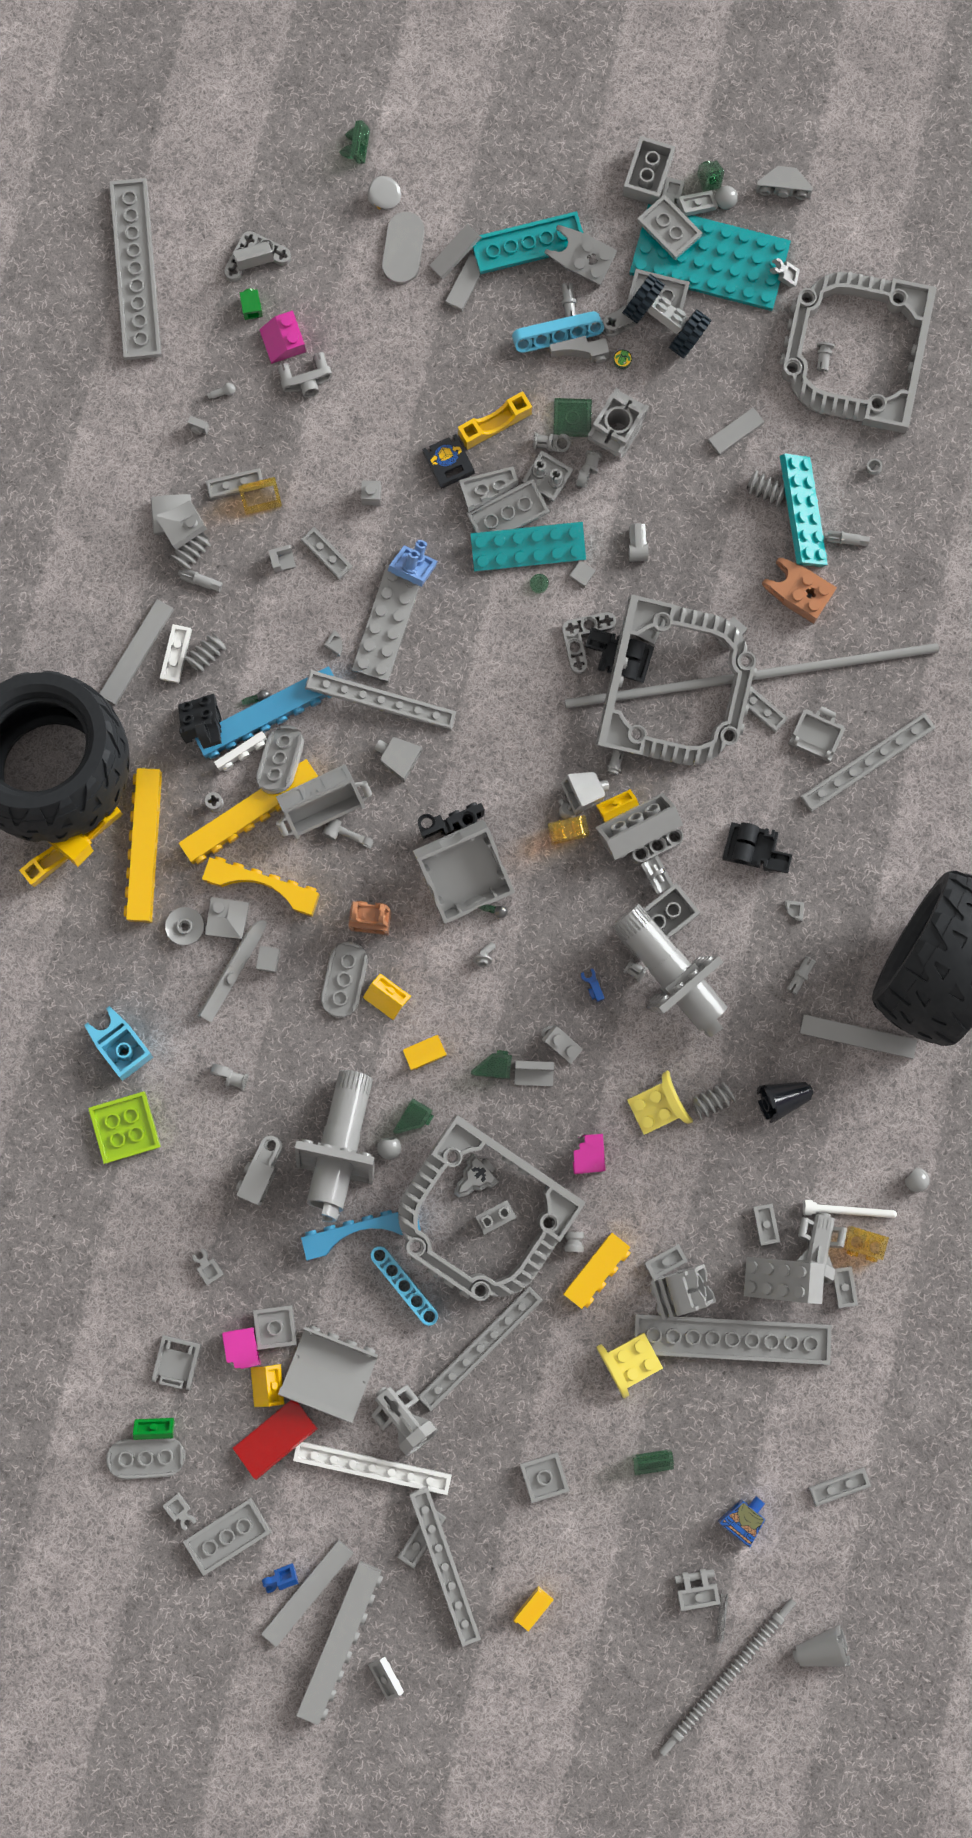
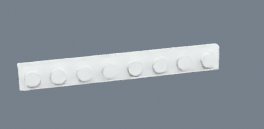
[293,1442,452,1495]

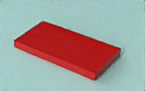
[233,1400,318,1480]

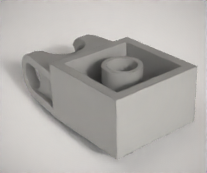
[544,225,617,286]
[236,1136,283,1205]

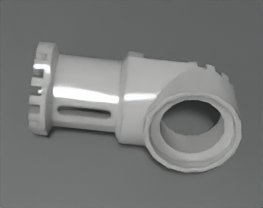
[532,432,571,452]
[576,450,602,488]
[210,1063,249,1091]

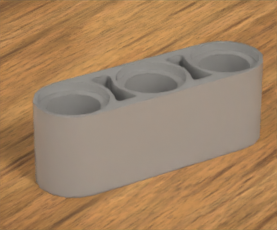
[631,829,683,865]

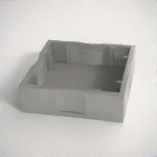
[413,820,515,924]

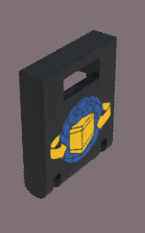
[422,434,475,489]

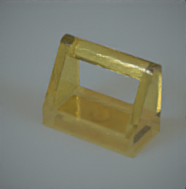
[238,477,282,515]

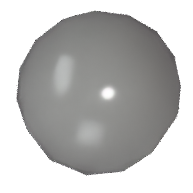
[715,185,738,210]
[377,1137,402,1160]
[905,1168,930,1193]

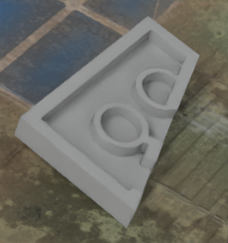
[459,466,519,512]

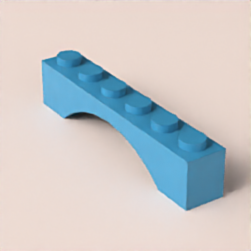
[301,1210,421,1260]

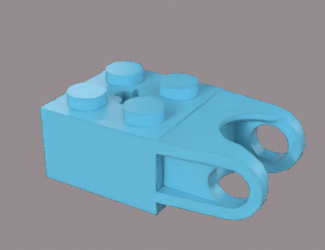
[85,1006,154,1081]

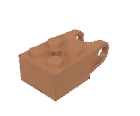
[762,558,837,624]
[349,901,391,935]

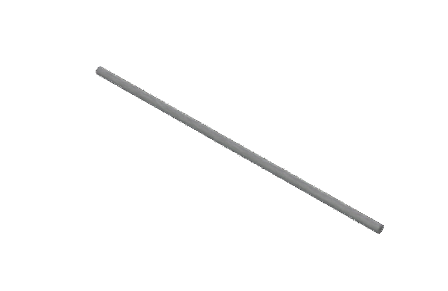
[564,643,939,709]

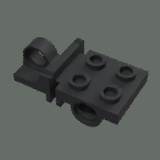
[585,627,655,683]
[178,693,222,749]
[418,802,485,840]
[722,822,793,874]

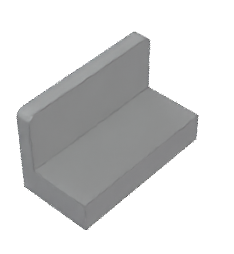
[233,241,274,271]
[515,1061,554,1086]

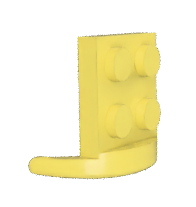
[627,1070,693,1135]
[596,1333,663,1398]

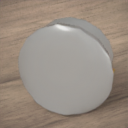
[367,176,401,210]

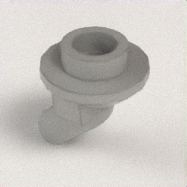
[473,942,496,967]

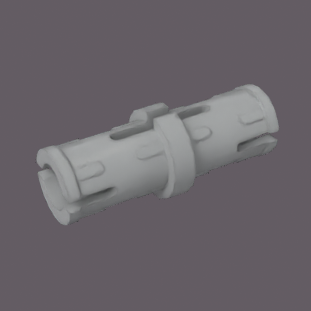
[561,282,576,318]
[786,956,816,995]

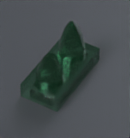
[339,120,370,164]

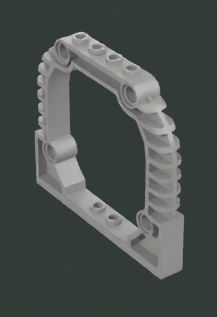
[780,272,937,434]
[595,594,757,765]
[398,1114,586,1301]

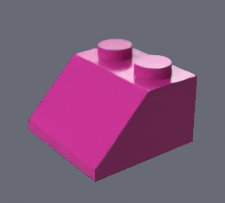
[259,310,306,364]

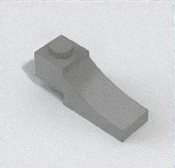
[549,336,609,364]

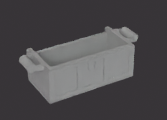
[276,764,372,840]

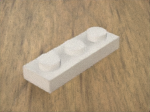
[160,624,192,684]
[214,731,267,771]

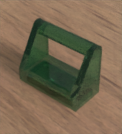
[631,1449,674,1475]

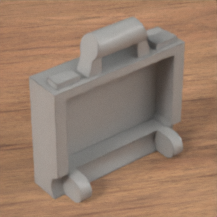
[788,707,846,763]

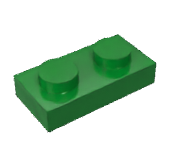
[133,1418,175,1440]

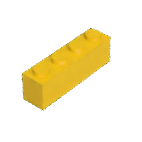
[47,835,94,867]
[563,1232,631,1309]

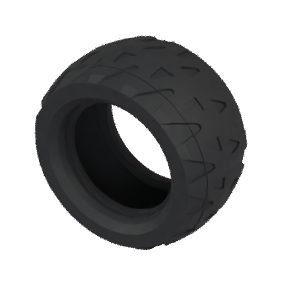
[0,671,130,843]
[872,871,972,1046]

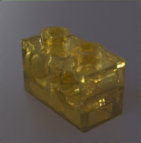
[547,815,589,845]
[842,1226,889,1263]

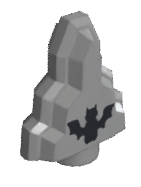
[454,1154,499,1198]

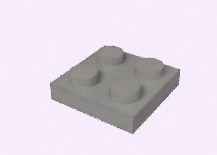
[253,1305,297,1350]
[520,1452,569,1503]

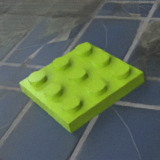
[88,1091,161,1164]

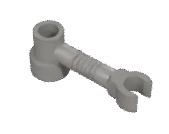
[322,819,373,849]

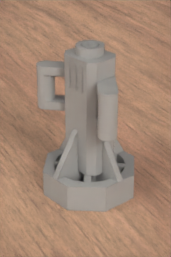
[797,1212,847,1284]
[371,1385,439,1456]

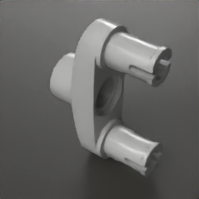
[277,352,332,398]

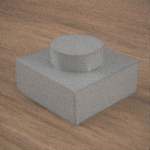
[188,416,210,435]

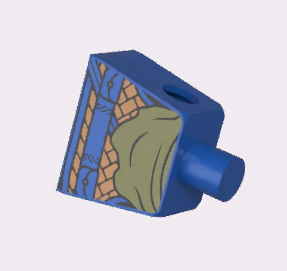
[718,1496,765,1548]

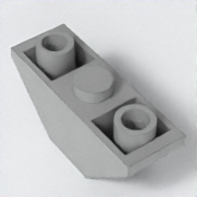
[755,166,813,200]

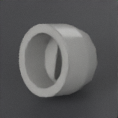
[867,459,882,475]

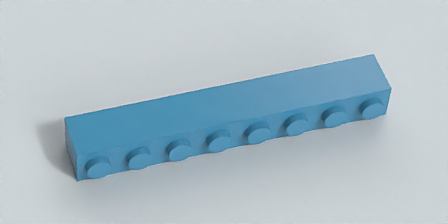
[195,666,334,759]

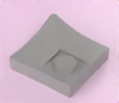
[155,500,207,550]
[205,897,250,940]

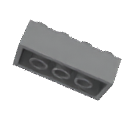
[595,793,683,860]
[615,883,700,963]
[744,1257,825,1304]

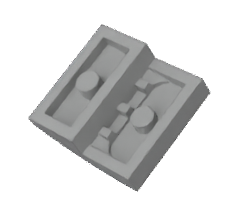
[150,494,191,535]

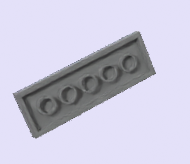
[352,565,420,682]

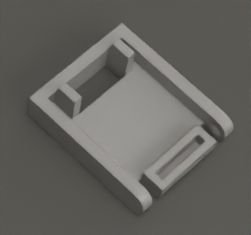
[152,1335,202,1391]

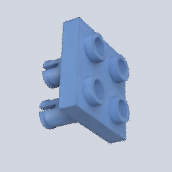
[388,540,438,587]

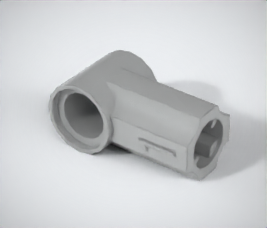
[628,523,649,562]

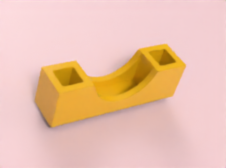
[458,391,532,450]

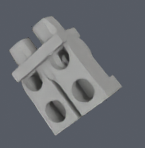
[475,1200,517,1235]

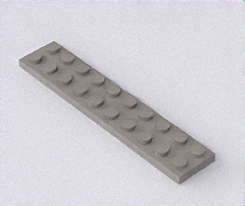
[109,178,162,360]
[634,1314,832,1365]

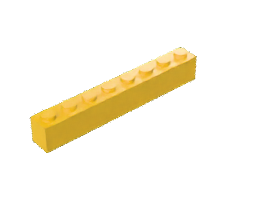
[179,759,318,864]
[124,768,162,923]

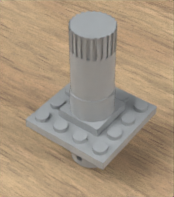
[612,903,727,1037]
[295,1070,374,1222]

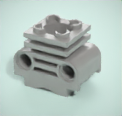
[587,388,649,458]
[650,1264,716,1320]

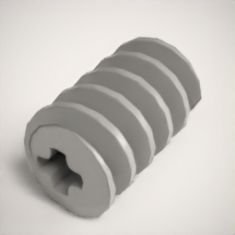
[746,470,785,507]
[170,532,211,569]
[184,632,227,672]
[692,1082,736,1120]

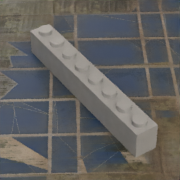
[296,1561,383,1725]

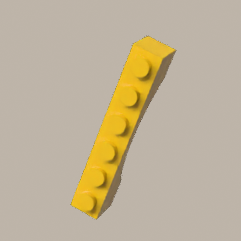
[19,806,123,887]
[202,856,320,917]

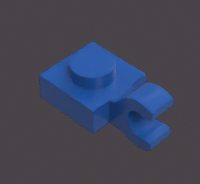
[581,968,605,1003]
[262,1563,299,1593]

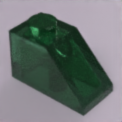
[697,160,724,192]
[471,1050,512,1079]
[393,1098,434,1134]

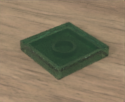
[553,398,592,437]

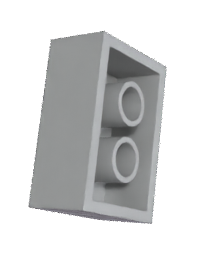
[622,136,676,205]

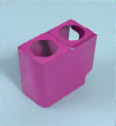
[573,1134,606,1174]
[222,1327,261,1369]

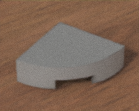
[324,630,343,656]
[784,900,804,922]

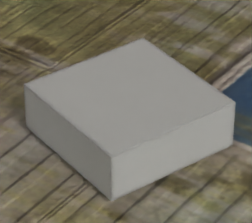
[569,560,595,587]

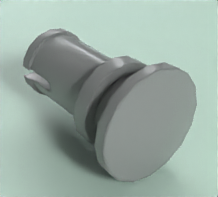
[816,342,835,372]

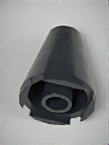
[757,1082,813,1123]

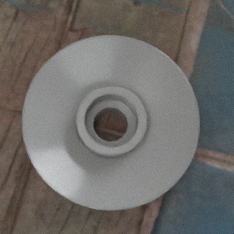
[165,907,204,945]

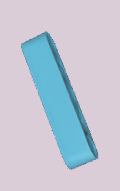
[512,311,604,353]
[371,1246,438,1326]

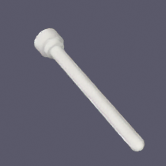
[803,1200,897,1218]

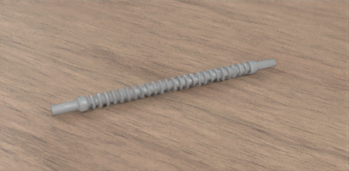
[659,1598,797,1756]

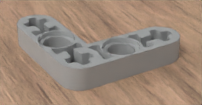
[224,231,291,282]
[562,612,616,674]

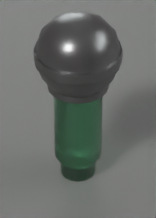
[242,689,270,705]
[479,904,508,918]

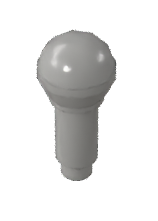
[207,383,236,399]

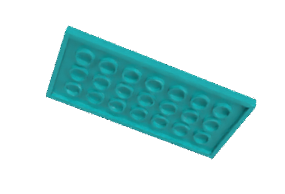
[629,204,791,311]

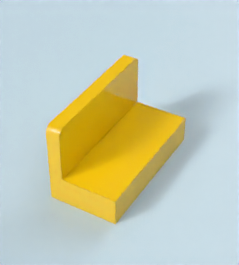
[596,789,639,822]
[363,974,411,1020]
[403,1035,447,1071]
[251,1364,284,1407]
[513,1586,554,1632]

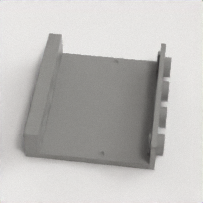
[278,1325,378,1424]

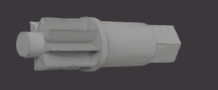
[824,530,870,546]
[178,568,223,593]

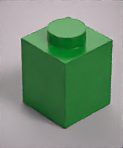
[239,289,263,320]

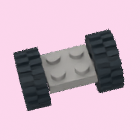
[622,274,712,359]

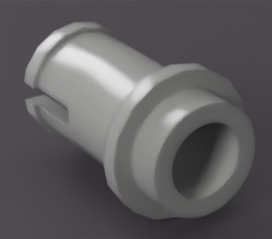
[606,750,625,775]

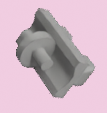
[640,855,674,895]

